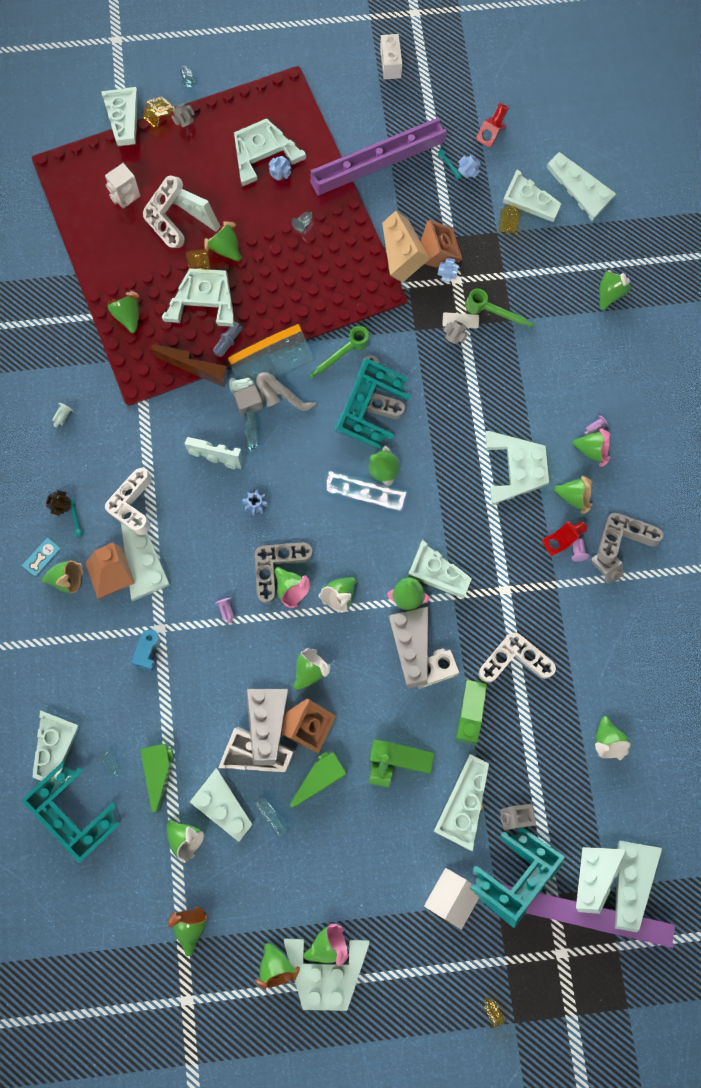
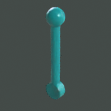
[438,150,462,179]
[70,498,83,537]

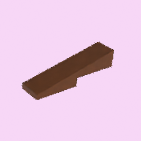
[151,345,228,388]

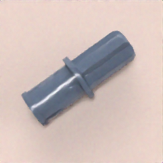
[213,322,243,357]

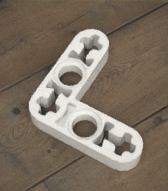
[143,176,184,248]
[105,468,152,535]
[479,633,556,683]

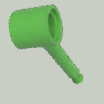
[465,289,534,328]
[310,326,369,379]
[368,754,393,788]

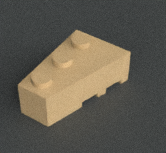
[382,211,430,283]

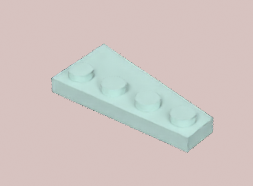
[101,87,138,146]
[547,152,616,222]
[121,518,170,601]
[434,754,489,851]
[615,841,662,932]

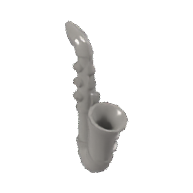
[256,372,317,411]

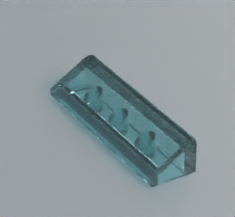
[325,469,407,511]

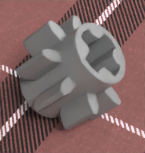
[171,103,195,127]
[443,320,468,344]

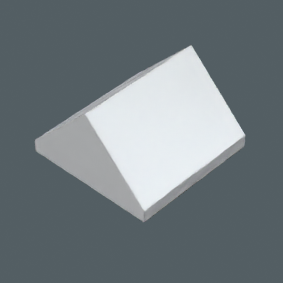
[424,868,479,930]

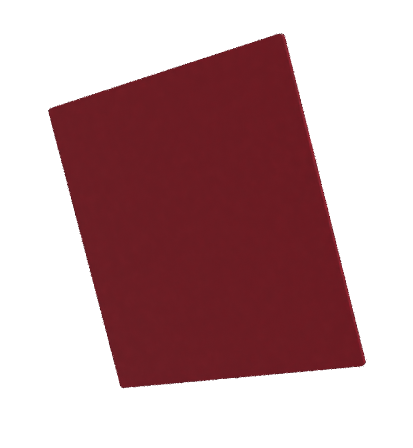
[32,66,407,406]

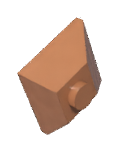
[421,220,463,267]
[85,543,135,599]
[280,699,336,754]

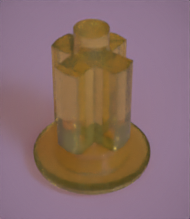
[483,998,508,1028]

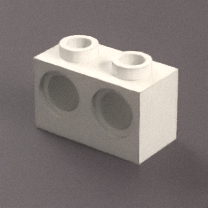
[380,34,402,79]
[105,163,140,208]
[418,649,459,689]

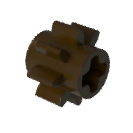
[46,490,71,516]

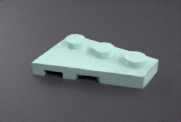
[503,170,561,222]
[185,437,244,469]
[408,540,472,599]

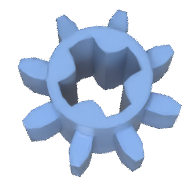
[458,155,481,178]
[268,156,291,180]
[438,258,459,283]
[243,490,268,516]

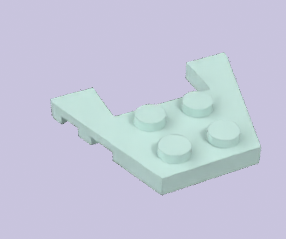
[234,119,306,186]
[162,269,235,327]
[485,431,549,505]
[284,939,369,1011]

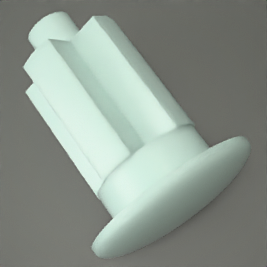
[229,378,254,393]
[52,403,74,428]

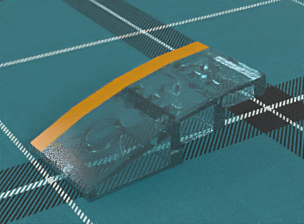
[228,324,314,388]

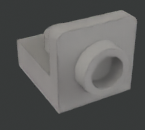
[591,548,624,584]
[500,804,536,830]

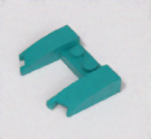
[334,358,410,449]
[21,762,120,863]
[470,827,565,928]

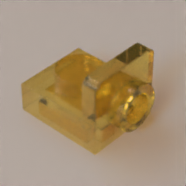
[143,96,174,127]
[498,206,520,234]
[186,248,210,270]

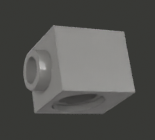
[233,385,265,417]

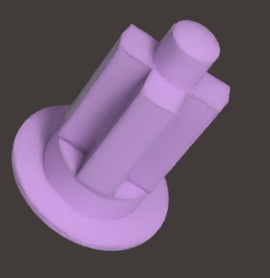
[584,415,609,435]
[571,538,589,562]
[215,598,234,624]

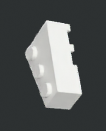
[218,727,296,772]

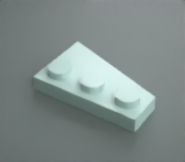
[166,185,221,232]
[33,710,80,781]
[190,768,253,842]
[576,847,627,914]

